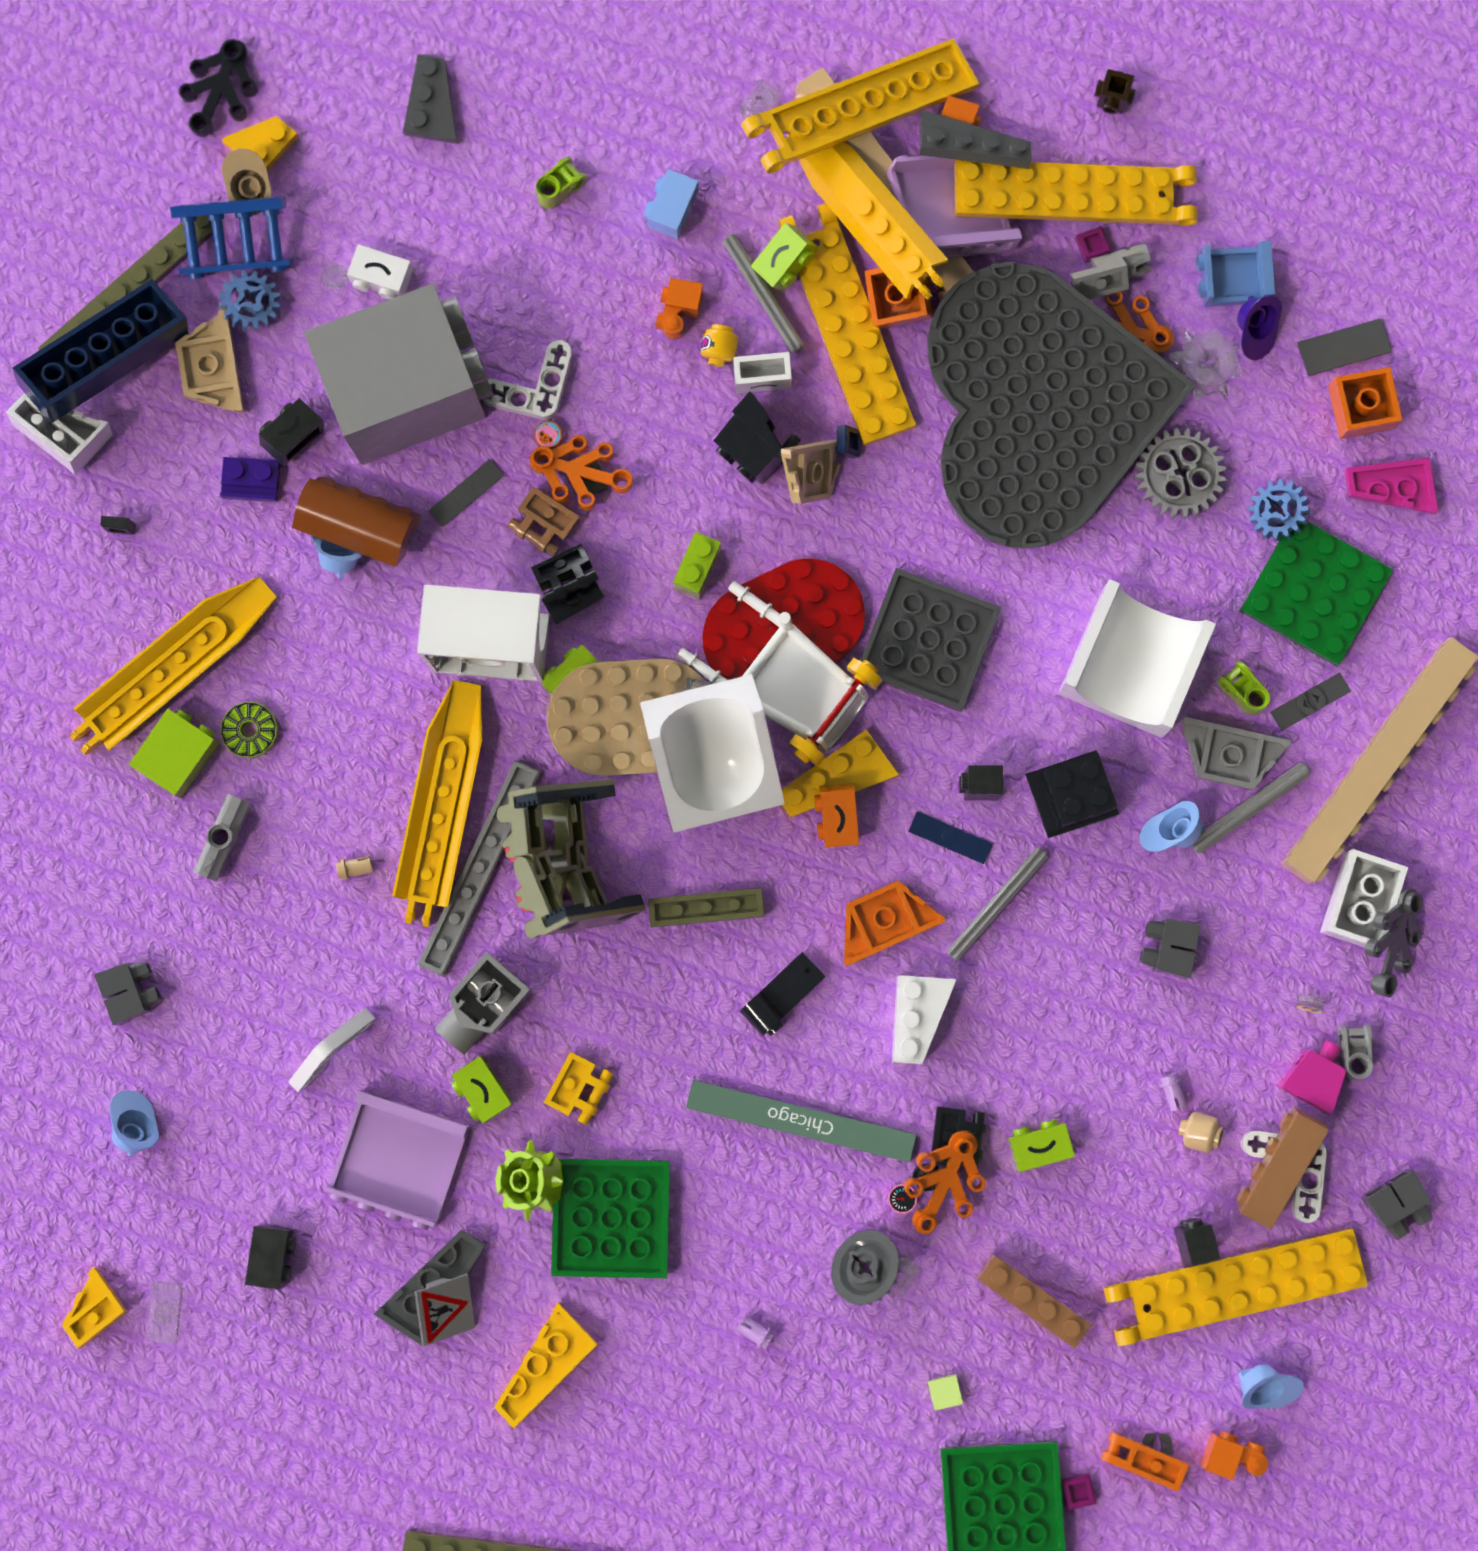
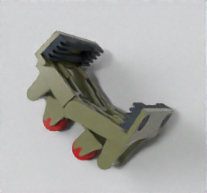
[497,779,646,938]

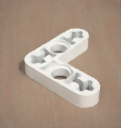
[482,340,572,420]
[288,1008,376,1093]
[1241,1131,1327,1223]

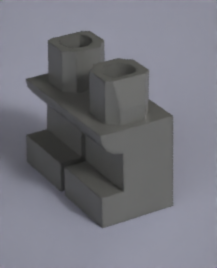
[1139,919,1201,979]
[94,962,162,1026]
[1360,1170,1433,1239]

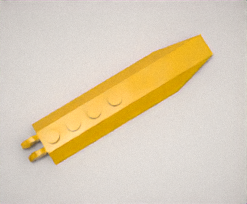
[787,135,949,300]
[69,576,277,755]
[392,680,482,927]

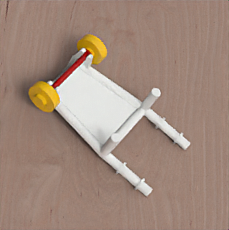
[677,581,883,766]

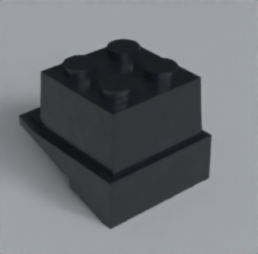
[713,391,801,485]
[1025,750,1119,838]

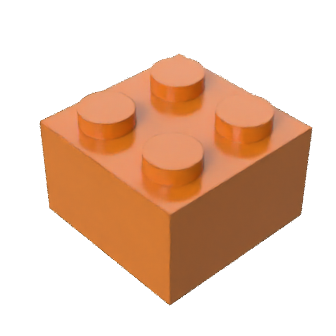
[864,268,934,329]
[1328,367,1403,439]

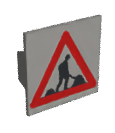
[415,1273,475,1347]

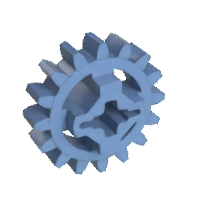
[219,270,280,332]
[1248,479,1311,541]

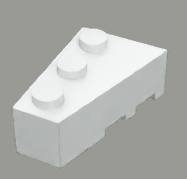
[6,393,113,475]
[892,975,956,1064]

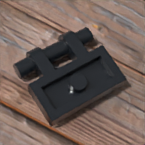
[531,544,599,603]
[931,1106,987,1169]

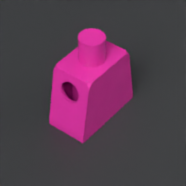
[1277,1041,1346,1114]

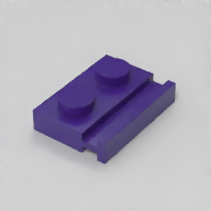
[220,457,281,502]

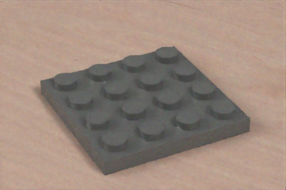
[860,568,1001,712]

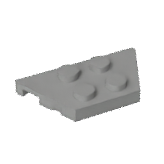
[1181,717,1291,791]

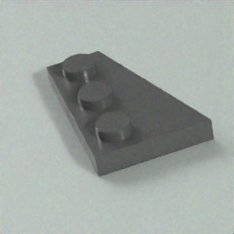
[403,54,458,144]

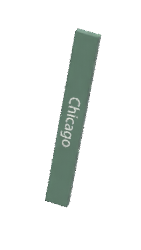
[686,1080,916,1163]

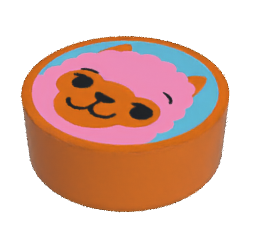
[534,421,563,450]

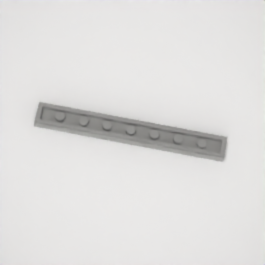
[417,760,541,977]

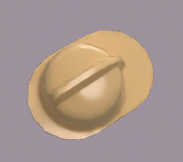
[222,148,271,216]

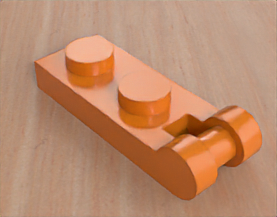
[1101,1431,1189,1492]

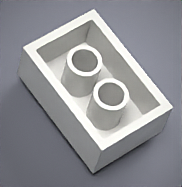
[1320,849,1408,948]

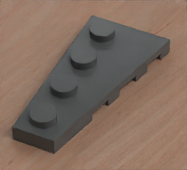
[920,110,1032,169]

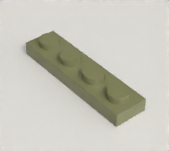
[648,888,764,928]

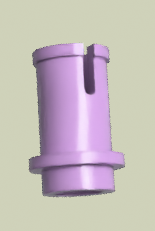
[1159,1073,1188,1111]
[736,1315,774,1349]

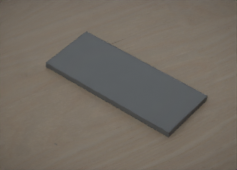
[1297,318,1392,376]

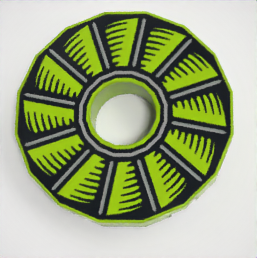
[221,702,278,758]

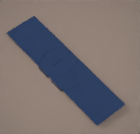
[908,811,992,864]

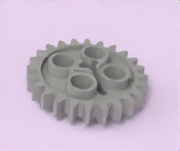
[1134,428,1226,519]

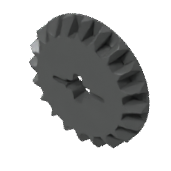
[831,1230,901,1306]

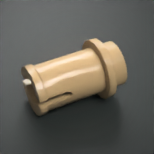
[336,855,373,881]

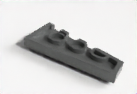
[374,1230,486,1346]

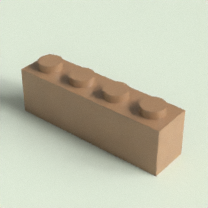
[1236,1106,1329,1230]
[976,1253,1091,1349]

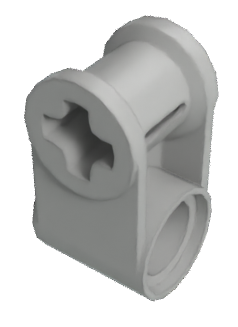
[1337,1025,1373,1080]

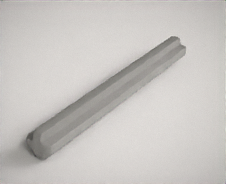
[723,234,804,354]
[1191,762,1310,853]
[947,848,1048,961]

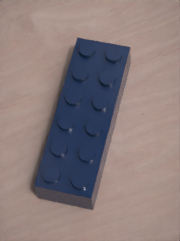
[12,279,189,424]

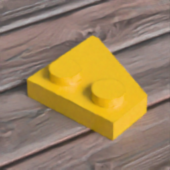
[222,116,299,172]
[62,1267,128,1349]

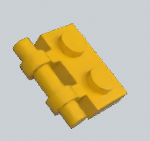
[544,1051,614,1125]

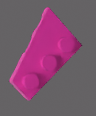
[1344,458,1438,514]

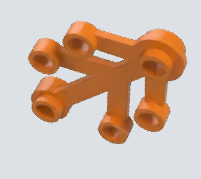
[1105,291,1174,353]
[529,435,633,511]
[904,1131,986,1234]

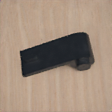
[739,952,826,1036]

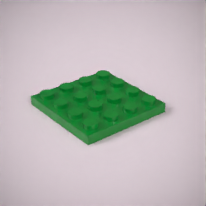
[1239,515,1393,667]
[551,1159,670,1279]
[940,1441,1066,1551]

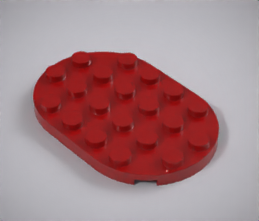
[702,558,865,680]

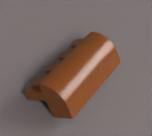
[292,476,422,567]

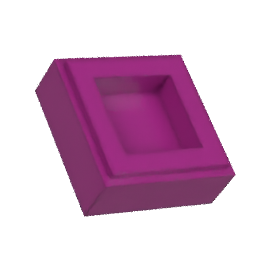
[1075,226,1111,263]
[1061,1473,1097,1511]

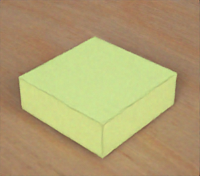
[927,1374,963,1411]

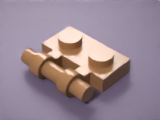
[508,486,580,557]

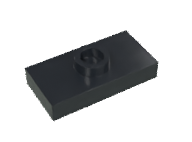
[542,581,605,625]

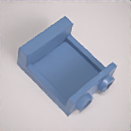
[1196,241,1275,307]

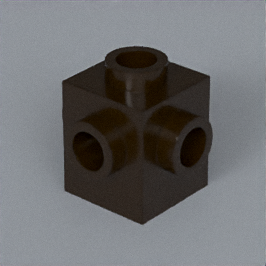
[1094,69,1136,114]

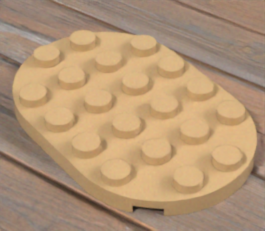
[546,659,707,776]

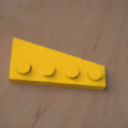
[781,730,899,818]
[494,1302,599,1429]

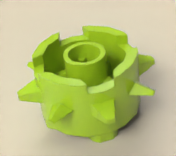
[495,1140,563,1221]

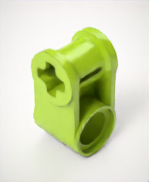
[536,156,588,209]
[1217,661,1270,716]

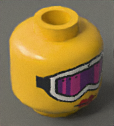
[700,324,739,367]

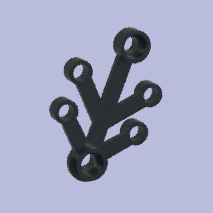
[179,39,258,137]

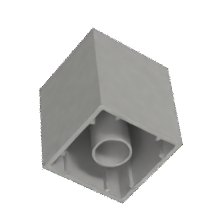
[304,283,494,465]

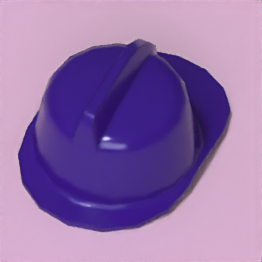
[1237,295,1282,361]

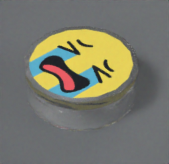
[1295,995,1325,1014]

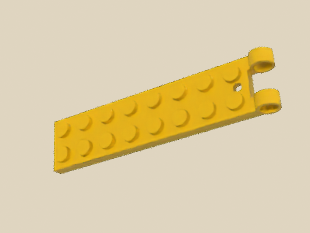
[741,38,980,174]
[954,160,1198,226]
[778,203,916,447]
[1103,1228,1368,1346]

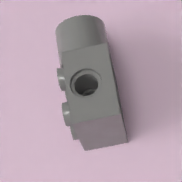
[434,952,533,1054]

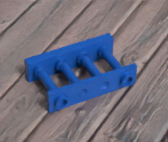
[170,196,294,279]

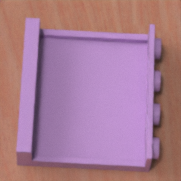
[887,155,1022,258]
[324,1090,470,1230]

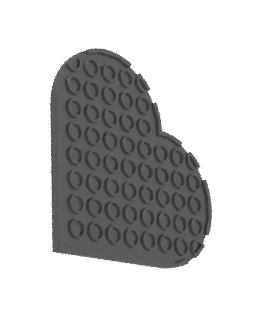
[927,262,1196,549]

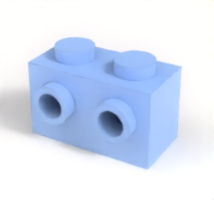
[644,169,699,239]

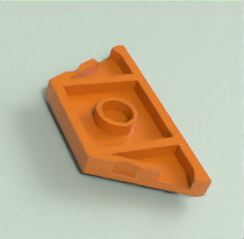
[844,880,946,967]

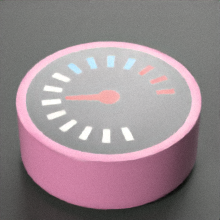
[888,1184,917,1214]

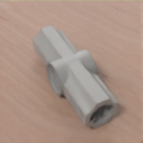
[193,794,252,882]

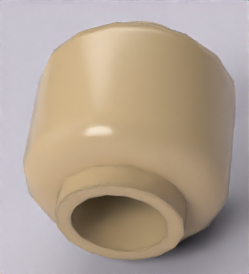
[1179,1112,1224,1153]

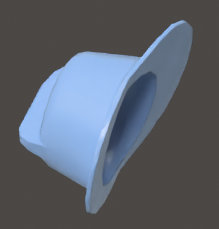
[312,536,363,579]
[1140,801,1205,852]
[110,1090,159,1157]
[1238,1364,1304,1408]

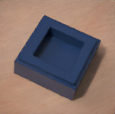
[837,425,860,459]

